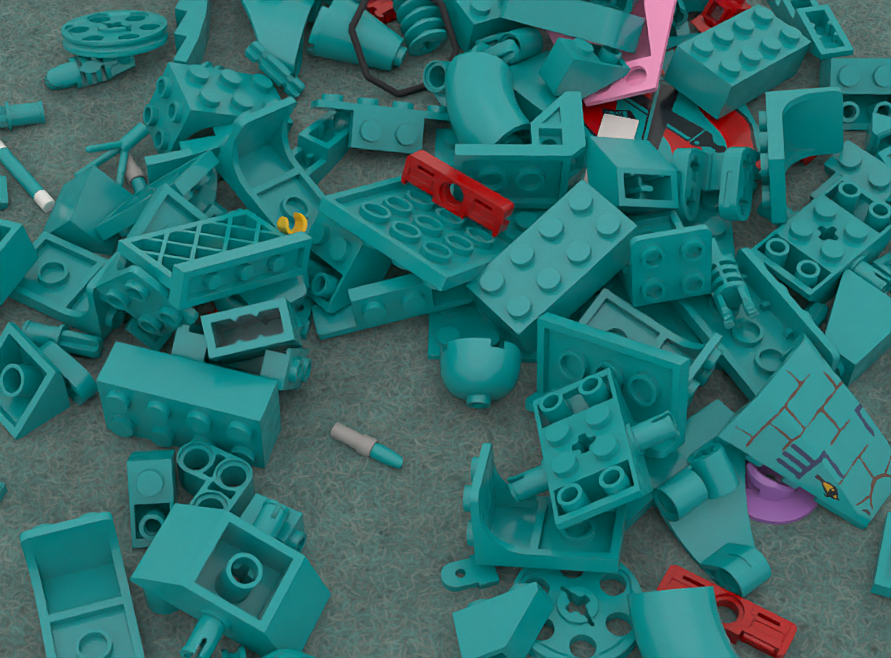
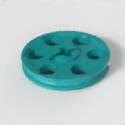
[61,10,169,58]
[512,562,642,658]

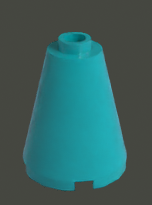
[307,0,408,71]

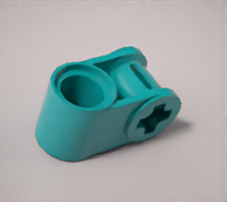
[474,26,543,66]

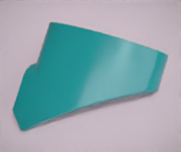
[240,0,322,78]
[652,437,772,598]

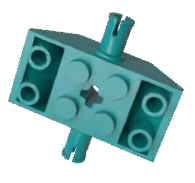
[750,175,891,304]
[507,367,680,531]
[129,499,331,658]

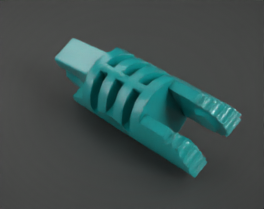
[44,55,136,90]
[711,238,759,329]

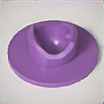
[745,459,818,525]

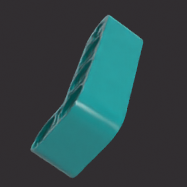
[500,0,645,54]
[143,441,255,615]

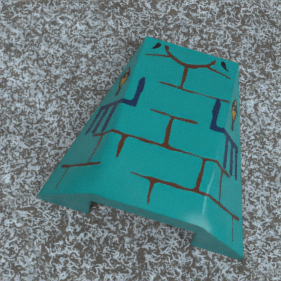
[714,331,891,530]

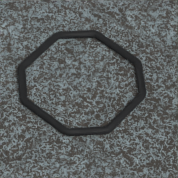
[348,0,459,97]

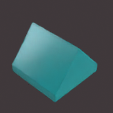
[865,112,891,156]

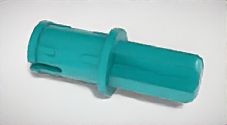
[0,101,45,130]
[22,320,104,358]

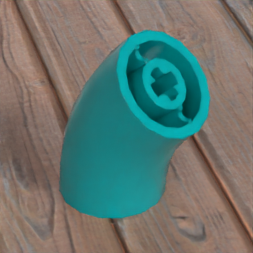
[444,52,531,144]
[626,586,740,658]

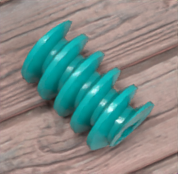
[391,0,448,56]

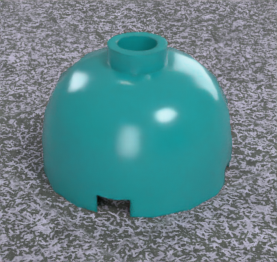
[439,338,522,409]

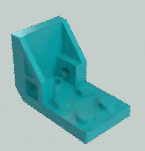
[452,91,586,209]

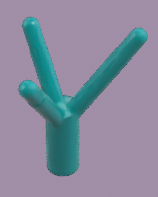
[74,122,149,186]

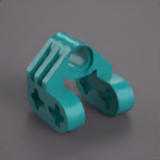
[671,147,760,221]

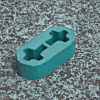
[39,340,98,405]

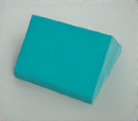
[42,165,131,256]
[0,322,70,439]

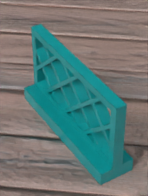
[117,209,313,310]

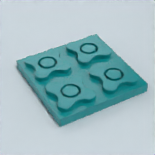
[318,176,517,292]

